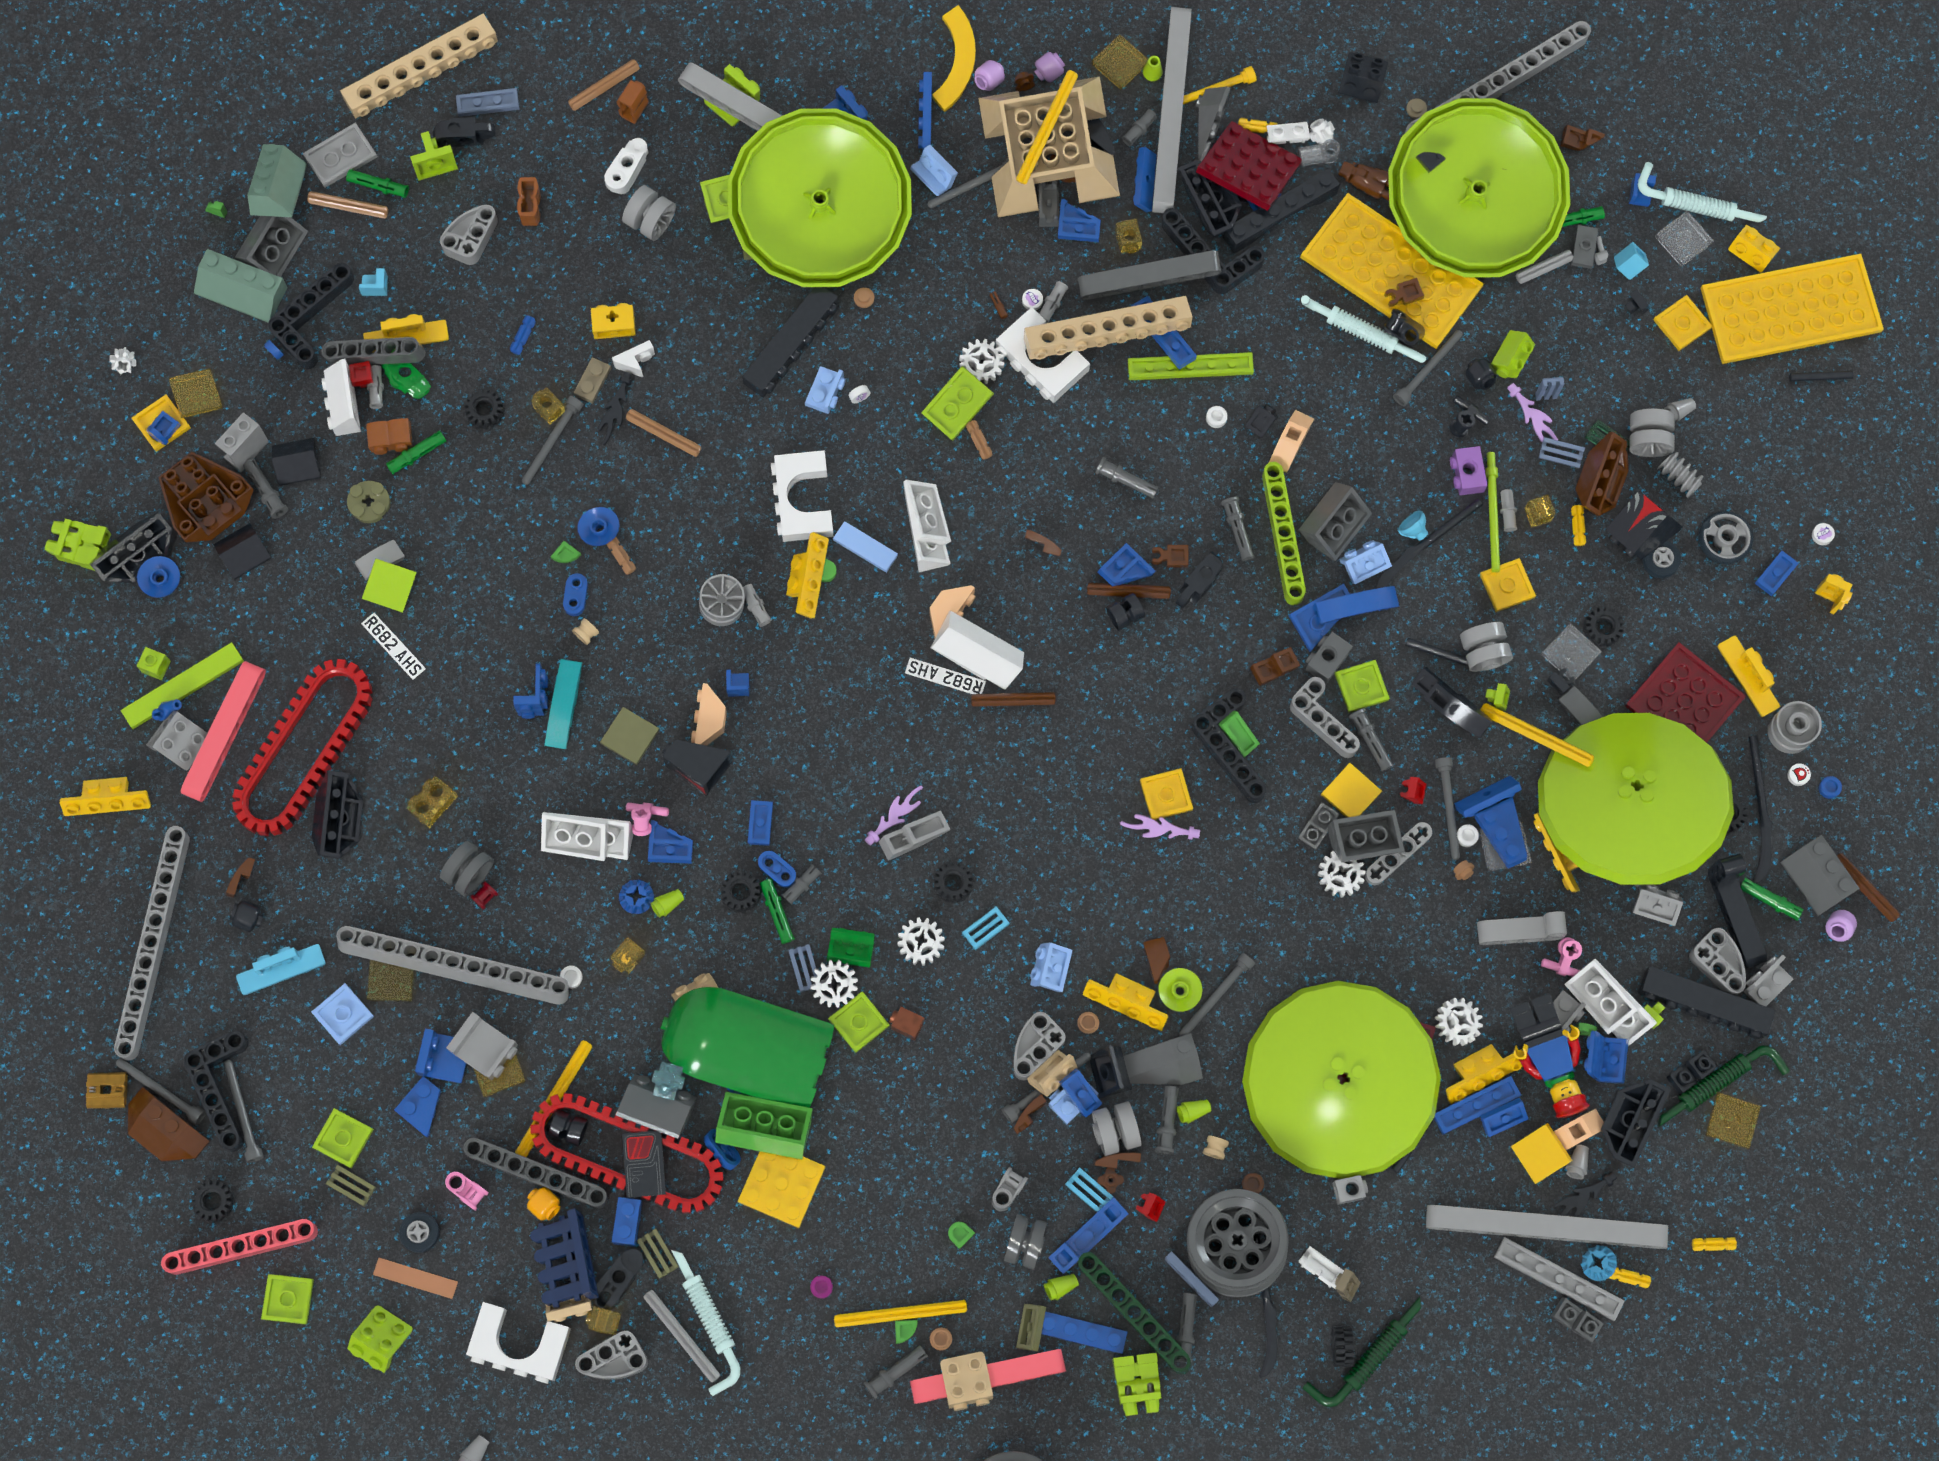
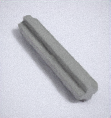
[1516,250,1573,284]

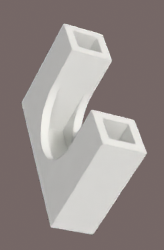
[996,307,1090,403]
[771,450,834,542]
[466,1302,571,1384]

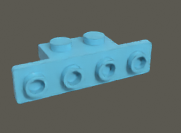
[236,944,326,995]

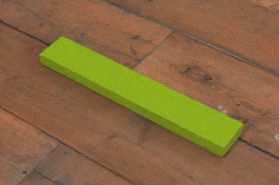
[1128,352,1254,380]
[121,642,244,729]

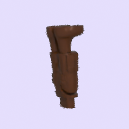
[1338,161,1389,201]

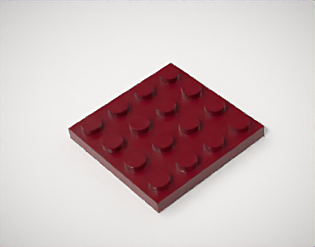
[1196,121,1303,211]
[1625,642,1746,743]

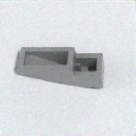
[879,811,950,861]

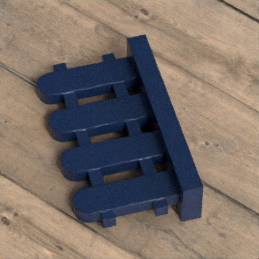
[530,1208,599,1308]

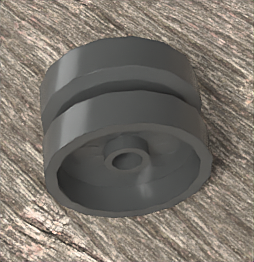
[440,841,494,897]
[1004,1214,1047,1270]

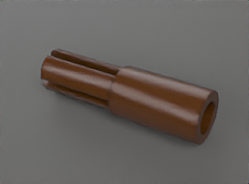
[990,291,1008,319]

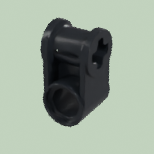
[1383,309,1425,345]

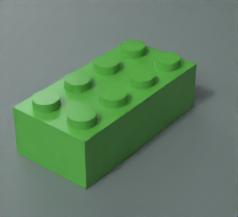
[715,1092,813,1160]

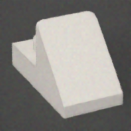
[612,340,655,377]

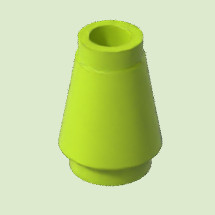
[1143,56,1163,81]
[650,889,684,918]
[1177,1099,1211,1124]
[1044,1274,1079,1300]

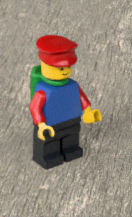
[1509,993,1590,1118]

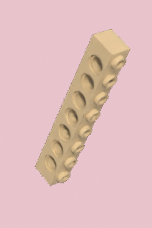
[340,13,498,119]
[1023,296,1192,360]

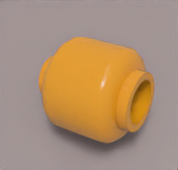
[527,1187,560,1220]

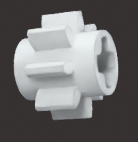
[1309,119,1335,145]
[109,347,136,374]

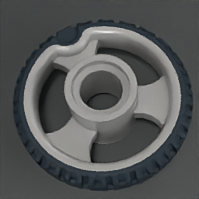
[1698,511,1754,564]

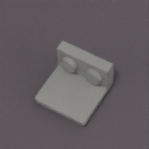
[146,711,208,771]
[1743,955,1793,1006]

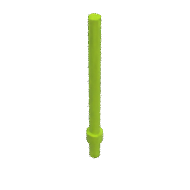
[1485,452,1500,572]

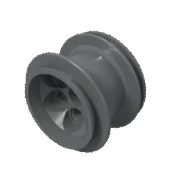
[1187,1189,1289,1297]

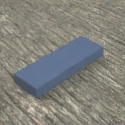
[456,88,520,117]
[1165,1251,1219,1307]

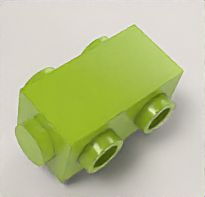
[1491,330,1535,378]

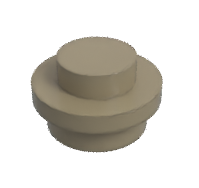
[1406,98,1427,119]

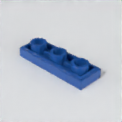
[1133,147,1157,212]
[1454,776,1522,818]

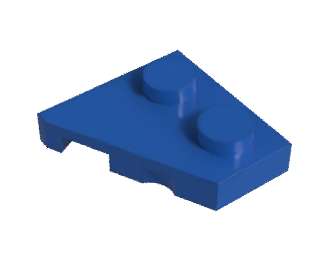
[1058,199,1101,242]
[1098,543,1155,587]
[648,820,693,864]
[394,1076,441,1138]

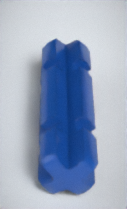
[510,315,536,355]

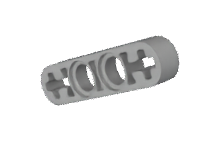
[1365,822,1432,886]

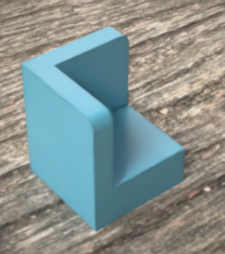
[1614,242,1649,280]
[359,268,388,296]

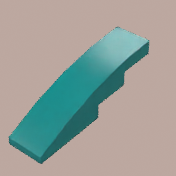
[544,659,582,749]

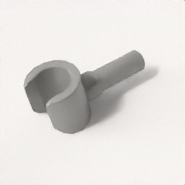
[1594,236,1608,265]

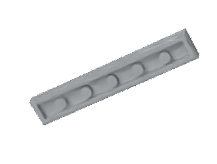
[1494,1237,1624,1321]

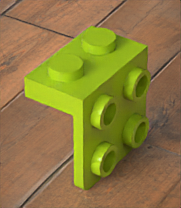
[704,64,760,126]
[347,1306,412,1373]

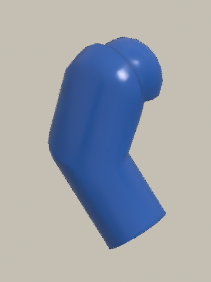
[152,699,182,721]

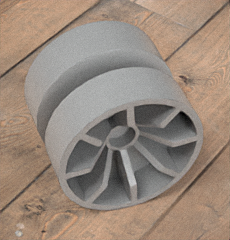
[622,185,676,241]
[1630,409,1675,457]
[699,574,745,626]
[1460,622,1513,672]
[1768,701,1822,754]
[1092,1101,1141,1156]

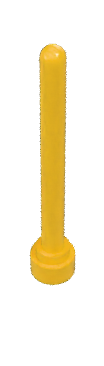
[1183,66,1257,105]

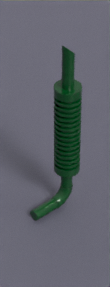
[1658,1046,1790,1127]
[1302,1296,1421,1407]

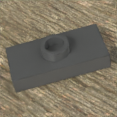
[1571,225,1598,269]

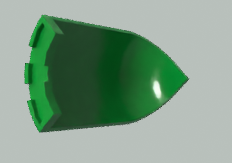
[660,987,834,1108]

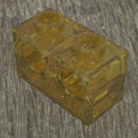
[407,776,458,829]

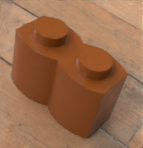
[617,80,649,124]
[517,177,541,226]
[366,418,413,455]

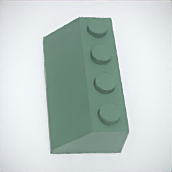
[247,144,307,217]
[194,249,288,323]

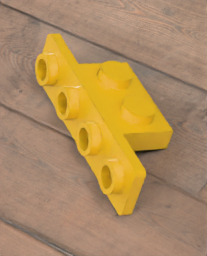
[363,314,449,353]
[786,532,829,618]
[1717,636,1780,717]
[60,777,151,816]
[1534,813,1580,892]
[1083,973,1168,1031]
[1446,1044,1523,1104]

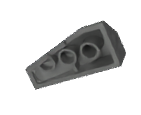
[1196,86,1230,161]
[1123,1033,1203,1085]

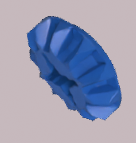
[619,879,654,914]

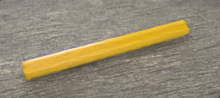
[1016,70,1078,185]
[1480,703,1594,767]
[515,1040,592,1157]
[834,1300,967,1327]

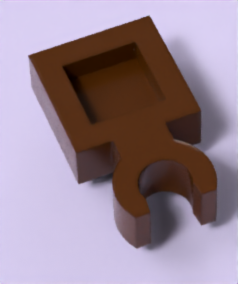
[1384,278,1424,307]
[1152,545,1188,568]

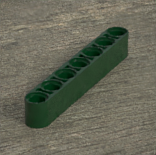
[1078,1252,1192,1375]

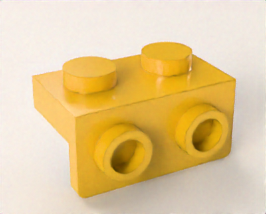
[1728,225,1780,272]
[1815,574,1853,614]

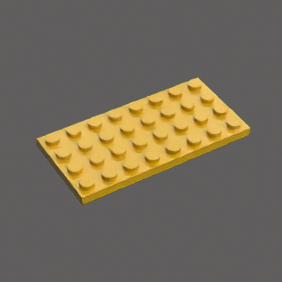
[1300,193,1484,349]
[1701,254,1884,364]

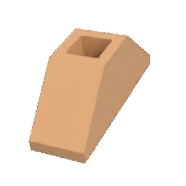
[1269,410,1314,473]
[930,585,976,638]
[691,683,727,746]
[1554,1109,1604,1151]

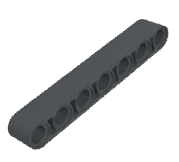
[1078,251,1222,300]
[463,1138,609,1209]

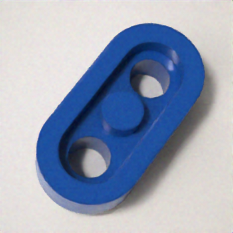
[563,573,588,616]
[758,851,796,888]
[704,1129,741,1170]

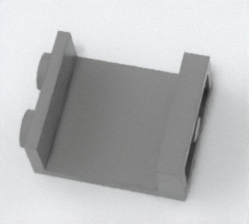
[215,412,269,472]
[446,1012,518,1081]

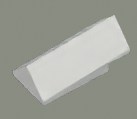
[904,480,951,572]
[931,611,1024,689]
[541,812,633,861]
[1564,959,1657,1046]

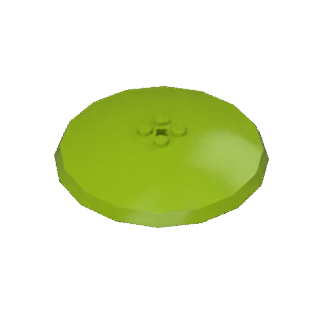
[1388,98,1570,277]
[728,109,912,287]
[1538,713,1734,885]
[1242,981,1441,1179]

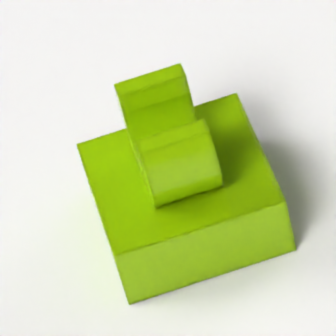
[1485,683,1510,711]
[1643,1002,1665,1029]

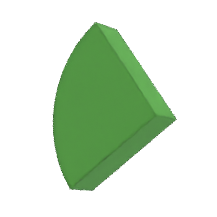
[205,201,227,218]
[551,541,581,563]
[1575,1023,1597,1036]
[895,1320,918,1344]

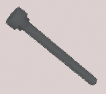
[927,157,1009,208]
[1393,330,1463,406]
[522,396,584,485]
[1435,757,1460,860]
[1179,953,1255,1036]
[1001,1053,1091,1124]
[116,1059,206,1126]
[224,1060,264,1163]

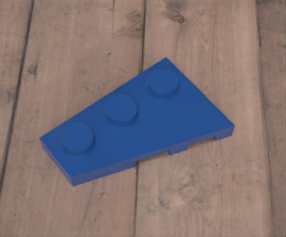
[1288,584,1350,652]
[1475,797,1527,869]

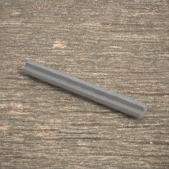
[643,1290,720,1382]

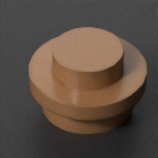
[854,288,874,308]
[1453,860,1474,880]
[1077,1012,1099,1034]
[930,1328,952,1351]

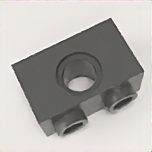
[1306,632,1353,685]

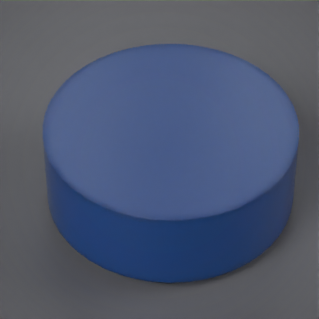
[264,340,284,360]
[1819,776,1842,799]

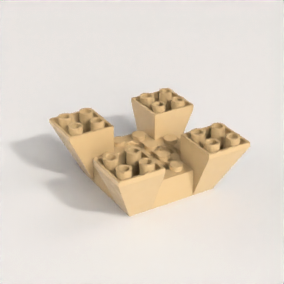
[978,76,1120,217]

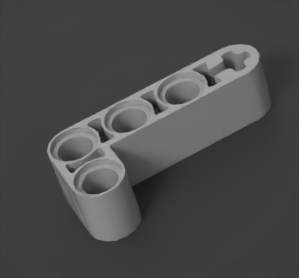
[1290,677,1360,758]
[1477,911,1567,945]

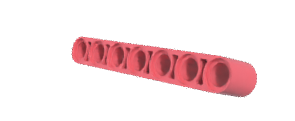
[181,661,266,802]
[161,1219,318,1275]
[910,1349,1066,1404]

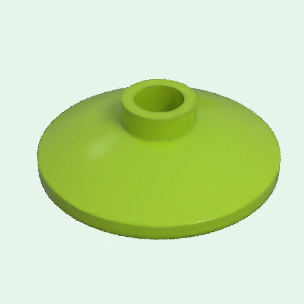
[1158,968,1202,1012]

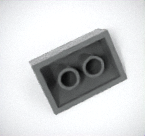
[235,216,308,277]
[1298,482,1372,561]
[1327,810,1405,862]
[1780,835,1860,916]
[616,1074,697,1139]

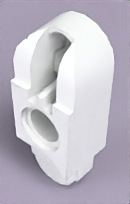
[604,138,648,194]

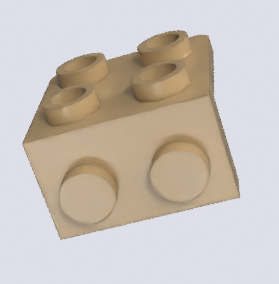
[940,1352,993,1411]

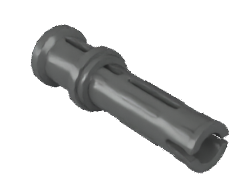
[1095,457,1158,499]
[243,459,288,519]
[1221,496,1255,561]
[1348,708,1394,772]
[1154,1086,1179,1155]
[1175,1293,1197,1363]
[863,1345,928,1399]

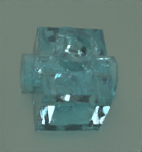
[652,1062,685,1100]

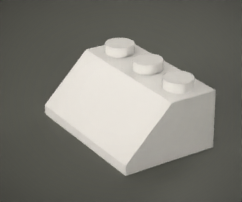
[322,359,361,436]

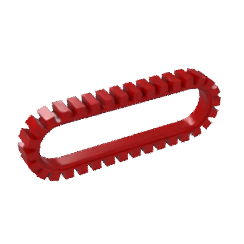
[232,659,373,836]
[530,1093,723,1214]

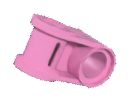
[445,1172,489,1211]

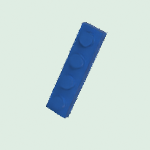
[918,72,932,153]
[1131,296,1197,370]
[1434,1076,1521,1135]
[1041,1312,1127,1354]

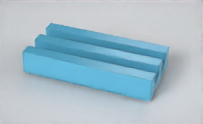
[962,906,1010,950]
[1065,1167,1113,1212]

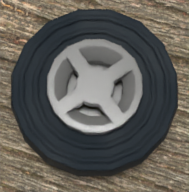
[1642,541,1681,579]
[399,1212,440,1253]

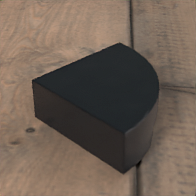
[1416,152,1446,173]

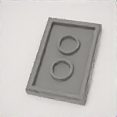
[303,122,378,188]

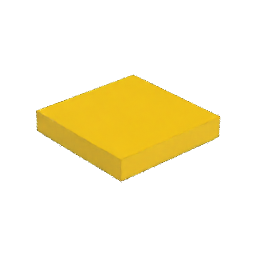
[1653,295,1712,351]
[132,395,191,452]
[1480,558,1536,612]
[1321,763,1382,818]
[1140,768,1193,820]
[1511,1123,1573,1184]

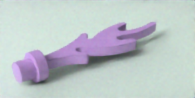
[1507,383,1558,441]
[865,786,923,846]
[1120,814,1200,840]

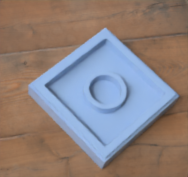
[311,983,374,1045]

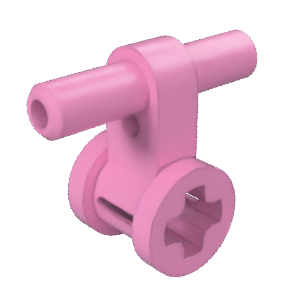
[626,803,669,836]
[1541,937,1582,977]

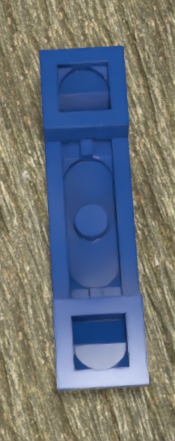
[1315,586,1399,624]
[1048,1197,1129,1274]

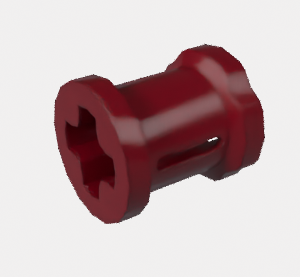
[470,881,499,910]

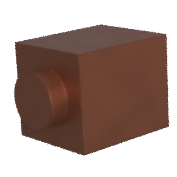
[889,1007,925,1041]

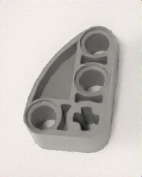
[440,204,498,265]
[1689,928,1746,996]
[1013,1012,1066,1080]
[575,1331,648,1380]

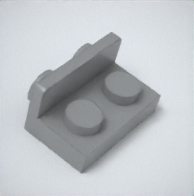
[1633,884,1683,926]
[1553,990,1586,1032]

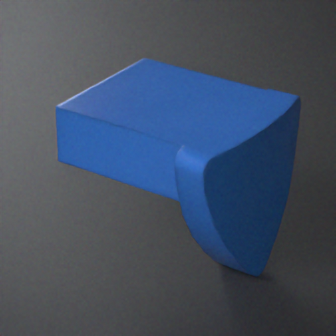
[146,411,181,445]

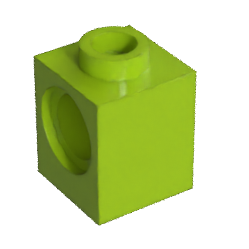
[137,647,171,680]

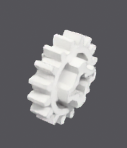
[959,339,1004,384]
[1318,851,1366,898]
[897,917,945,966]
[811,960,858,1008]
[1435,998,1483,1046]

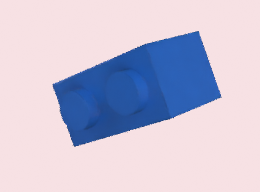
[612,1197,643,1247]

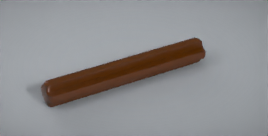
[1087,583,1171,599]
[971,692,1056,707]
[1837,853,1900,922]

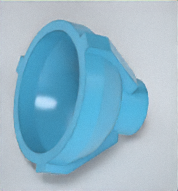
[1397,511,1428,540]

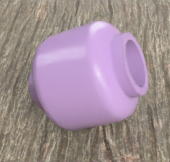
[1034,52,1065,83]
[975,60,1005,91]
[1825,910,1857,942]

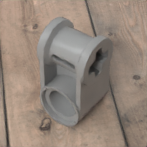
[992,1167,1028,1211]

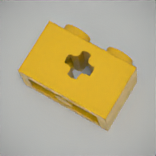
[591,303,636,339]

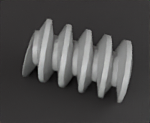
[1657,452,1703,498]

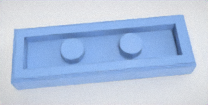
[833,521,898,573]

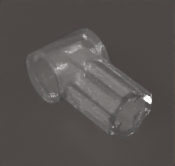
[1298,139,1340,166]

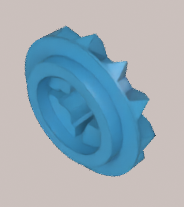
[1581,1245,1617,1281]

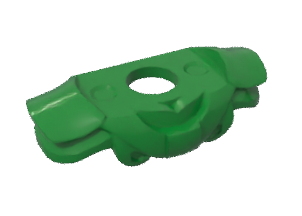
[381,349,431,399]

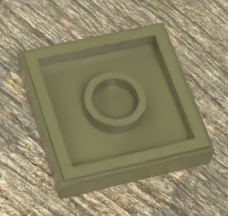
[600,707,660,765]

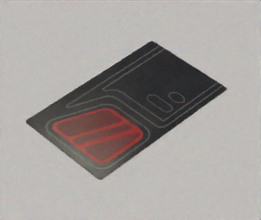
[622,1131,666,1198]

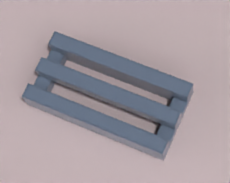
[1535,377,1564,401]
[1538,437,1585,468]
[788,944,817,993]

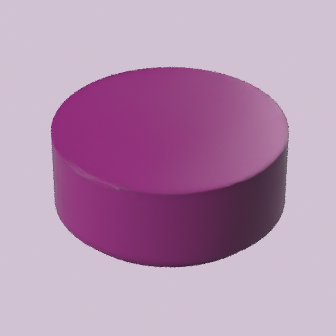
[810,1276,833,1299]

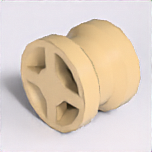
[572,618,599,645]
[1203,1136,1229,1160]

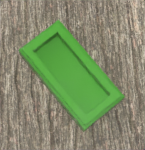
[1219,710,1260,757]

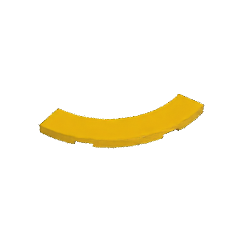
[932,5,976,112]

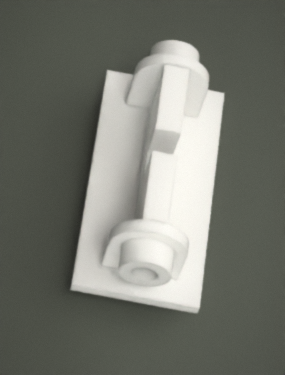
[1267,122,1310,145]
[1299,1246,1344,1289]

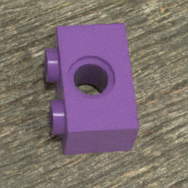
[1450,446,1487,495]

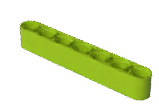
[1262,462,1306,605]

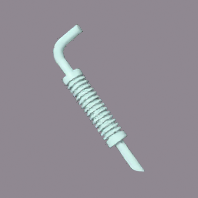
[1638,162,1767,222]
[1301,295,1426,363]
[671,1250,740,1396]

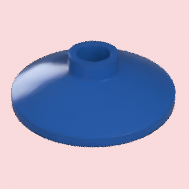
[578,507,620,546]
[137,556,180,598]

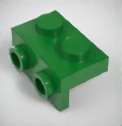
[827,928,875,967]

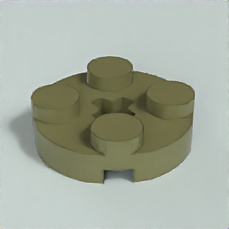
[347,481,391,523]

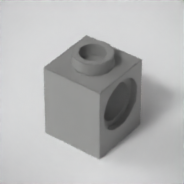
[1332,1175,1368,1205]

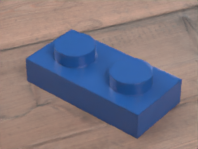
[1755,551,1799,596]
[748,800,773,846]
[1059,1068,1102,1118]
[1480,1098,1528,1137]

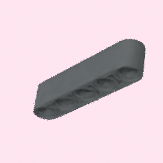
[321,337,426,366]

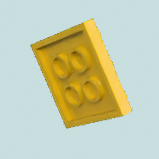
[738,1152,826,1228]

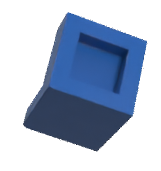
[1629,173,1656,207]
[726,670,749,697]

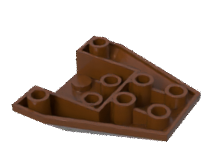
[158,452,253,542]

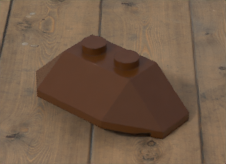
[1575,432,1629,516]
[128,1087,210,1162]

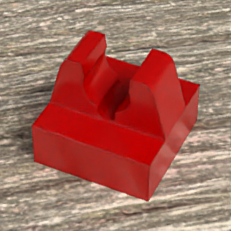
[349,361,374,388]
[1400,777,1426,804]
[1136,1192,1166,1222]

